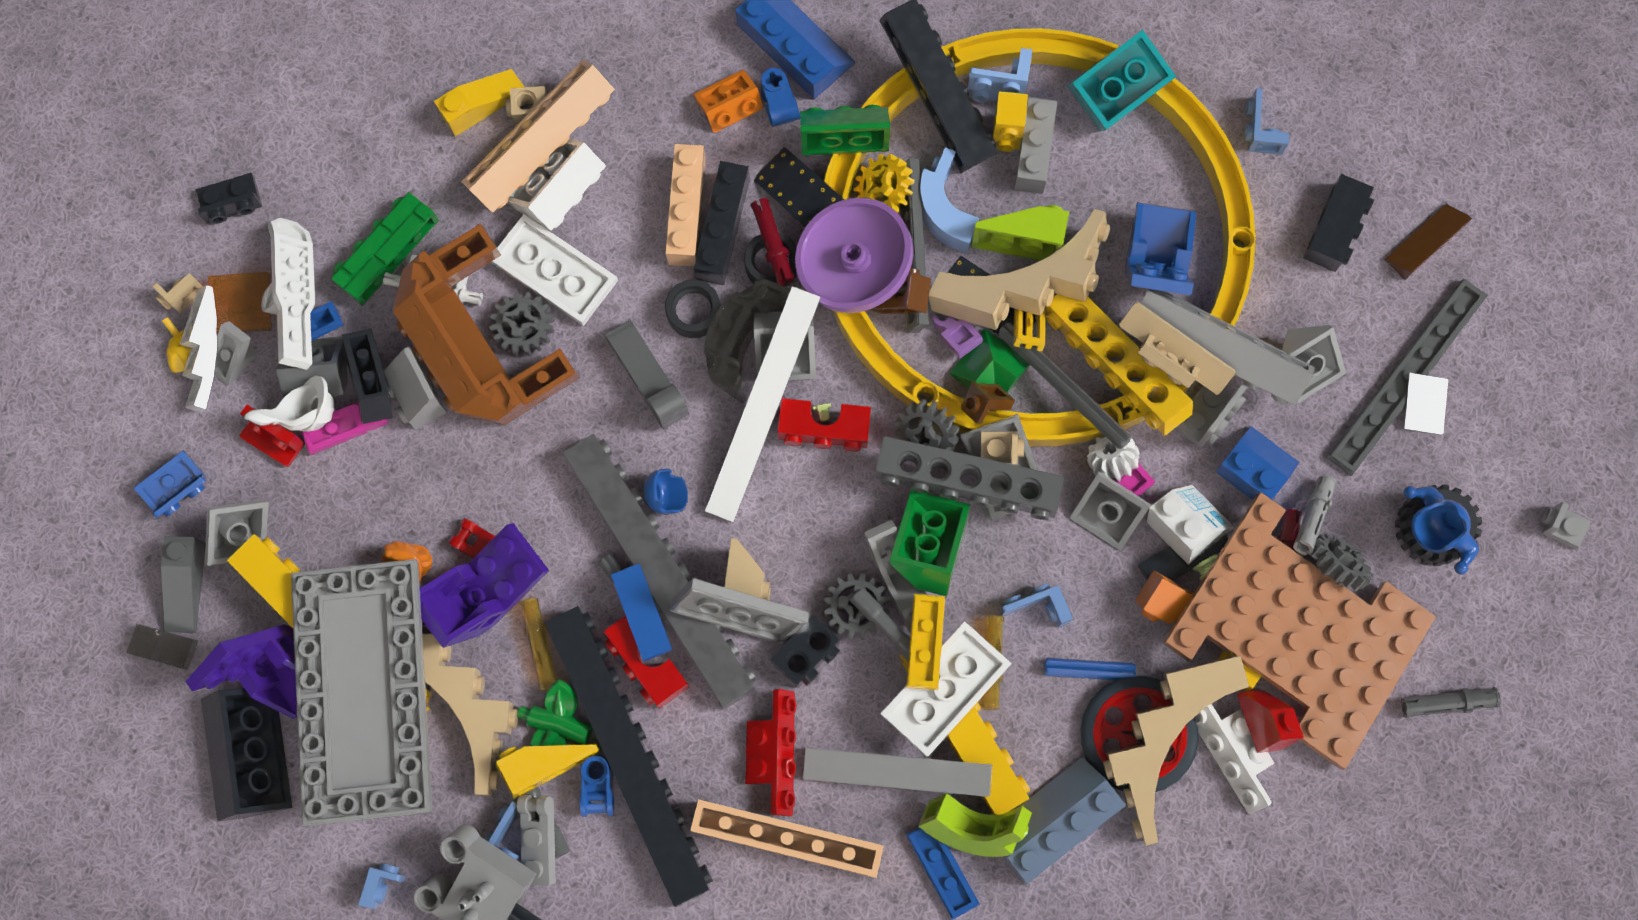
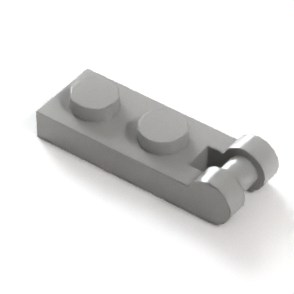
[517,795,556,886]

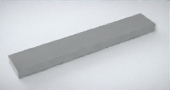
[803,748,993,797]

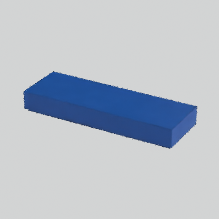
[611,563,673,662]
[906,828,980,920]

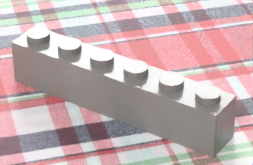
[1141,289,1315,405]

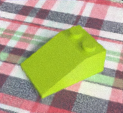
[971,205,1069,261]

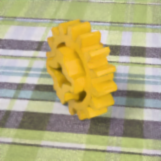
[854,153,914,213]

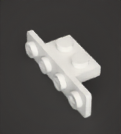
[1195,704,1274,815]

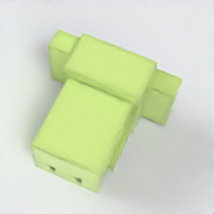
[813,403,831,423]

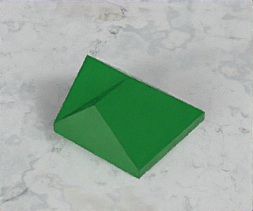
[949,329,1031,394]

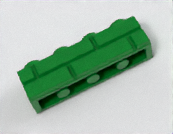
[330,192,439,307]

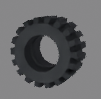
[1395,484,1482,566]

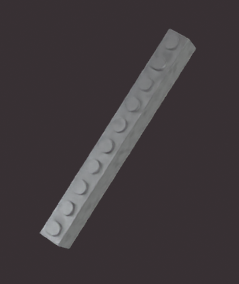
[563,434,757,710]

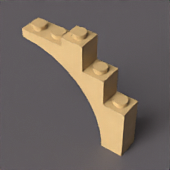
[929,209,1110,330]
[422,634,518,797]
[1103,656,1249,846]

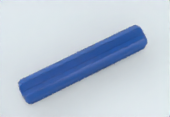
[1044,658,1136,680]

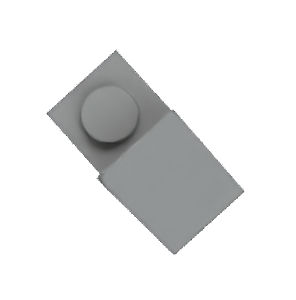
[214,321,258,386]

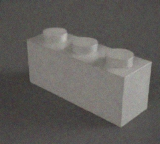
[1014,97,1057,194]

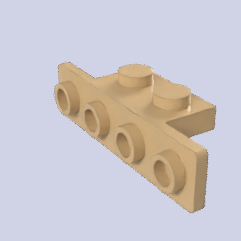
[1119,302,1236,395]

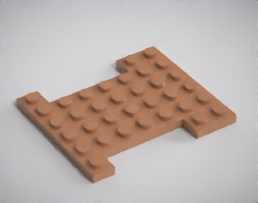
[1163,493,1436,770]

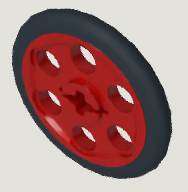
[1080,676,1199,792]

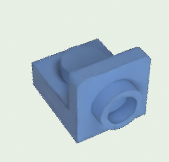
[358,863,406,909]

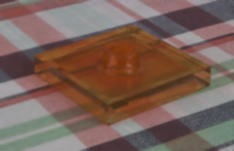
[208,272,272,334]

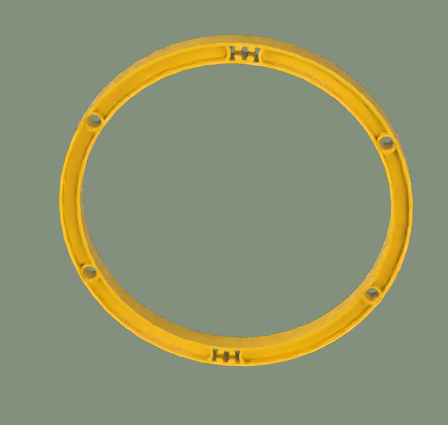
[824,28,1256,447]

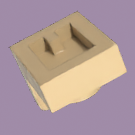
[152,273,203,314]
[981,431,1024,465]

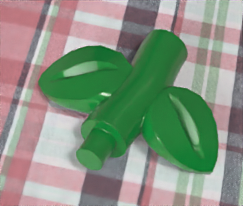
[517,680,592,746]

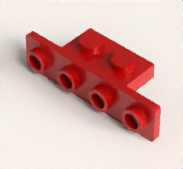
[745,689,797,816]

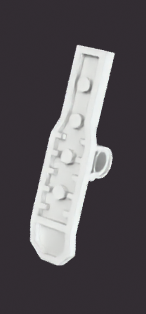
[261,218,315,370]

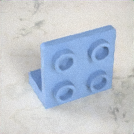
[967,48,1032,103]

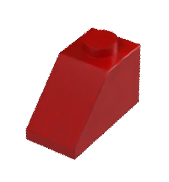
[1236,690,1304,753]

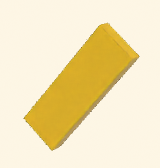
[906,594,945,691]

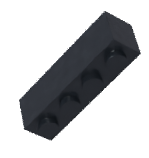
[694,161,750,285]

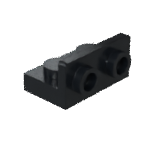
[196,173,263,224]

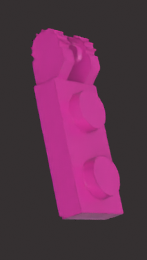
[301,404,388,455]

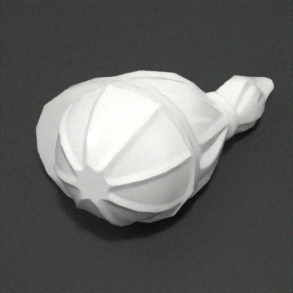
[244,375,335,432]

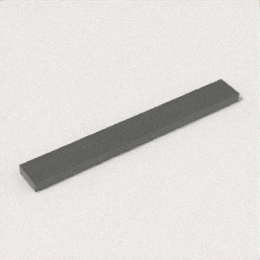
[1327,278,1488,476]

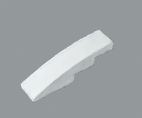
[180,285,217,411]

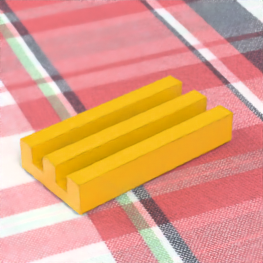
[1013,306,1046,352]

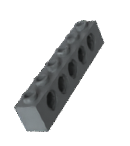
[876,436,1065,520]

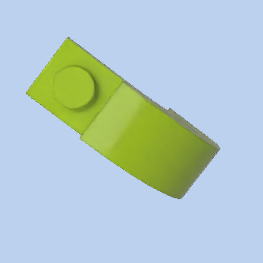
[918,793,1032,857]

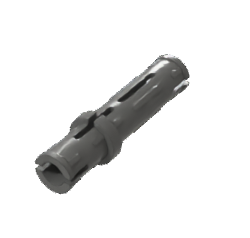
[1401,687,1501,718]

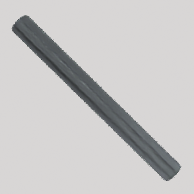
[999,322,1131,449]

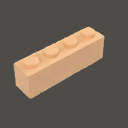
[666,144,706,266]

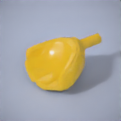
[162,317,191,373]

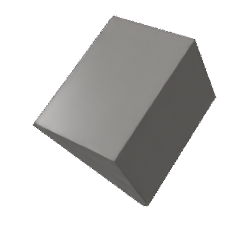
[1070,471,1151,551]

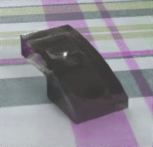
[126,624,198,670]

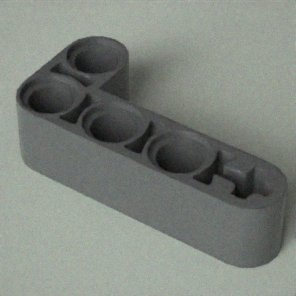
[605,320,689,430]

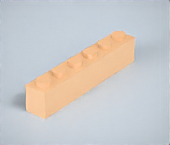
[461,59,615,213]
[690,799,884,878]

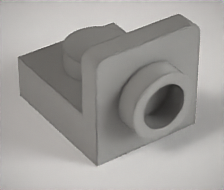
[1542,502,1591,550]

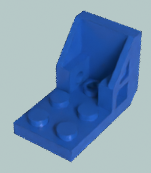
[1125,202,1196,296]

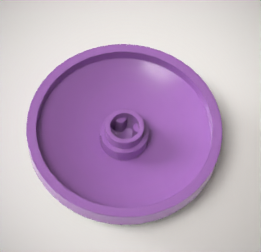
[795,198,913,313]

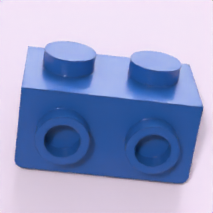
[134,450,207,518]

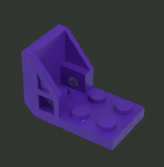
[420,523,549,648]
[185,624,297,719]

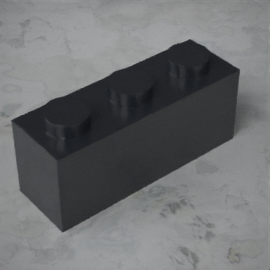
[1303,174,1374,272]
[342,329,393,424]

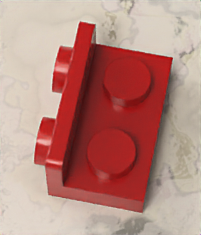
[239,404,305,467]

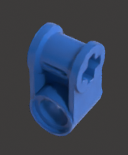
[761,68,800,127]
[580,756,615,817]

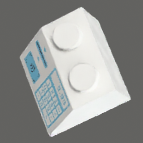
[1147,485,1234,565]

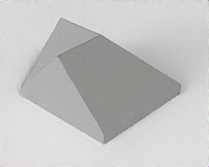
[1282,325,1346,403]
[205,499,269,566]

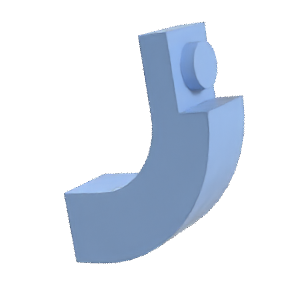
[920,148,979,254]

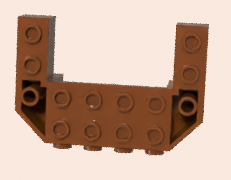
[393,223,580,425]

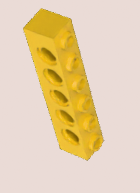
[1046,294,1193,436]

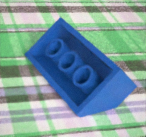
[735,0,855,100]

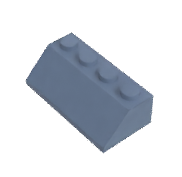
[1002,757,1126,885]

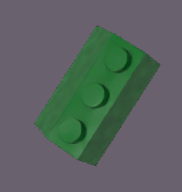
[800,105,890,156]
[890,490,970,597]

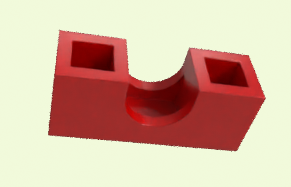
[778,398,871,452]
[604,615,689,709]

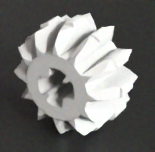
[1087,437,1140,482]

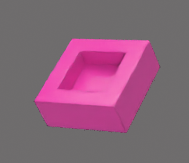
[1112,463,1155,496]

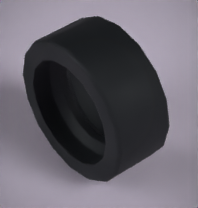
[744,233,797,291]
[665,279,721,338]

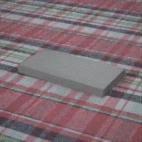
[670,578,809,644]

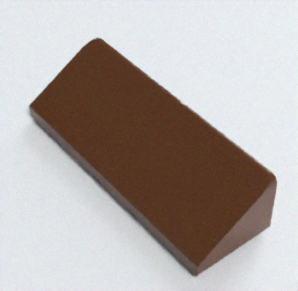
[1384,204,1472,280]

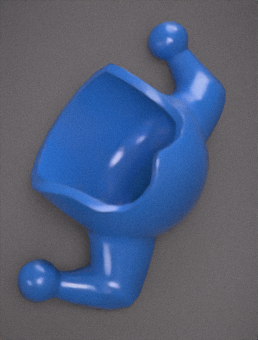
[1403,486,1479,575]

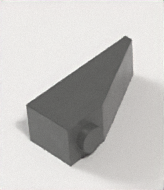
[161,536,206,633]

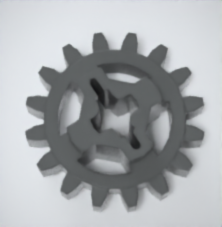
[489,292,555,356]
[894,399,960,451]
[1310,533,1373,591]
[824,573,890,640]

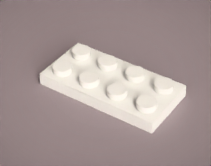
[490,214,618,326]
[880,622,1012,757]

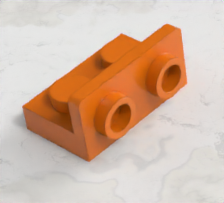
[693,69,763,133]

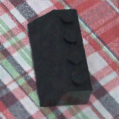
[201,688,293,822]

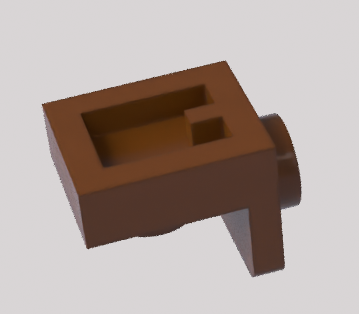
[961,383,1015,424]

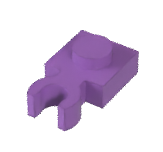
[932,315,983,359]

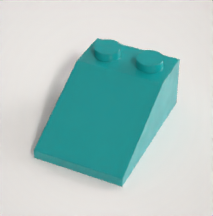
[1066,29,1176,132]

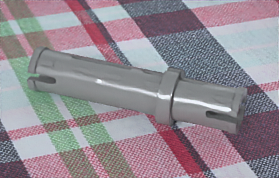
[1293,475,1337,555]

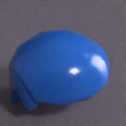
[643,469,688,515]

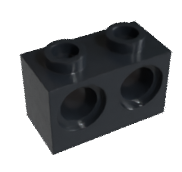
[771,615,840,688]

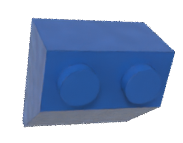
[1215,426,1300,500]

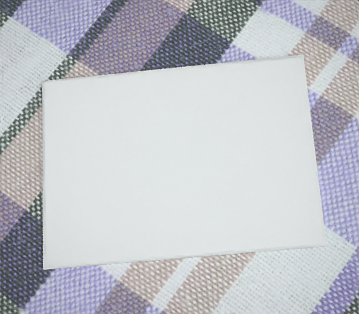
[1404,373,1448,434]

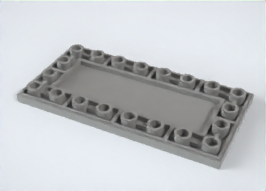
[291,559,433,827]

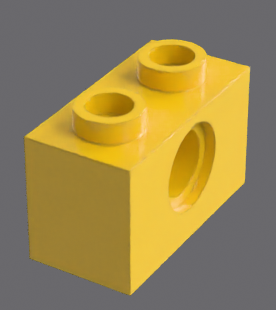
[992,91,1028,152]

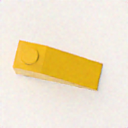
[434,69,524,137]
[496,744,599,800]

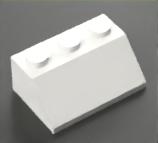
[507,139,606,231]

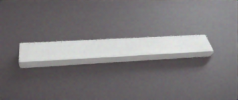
[705,286,820,522]

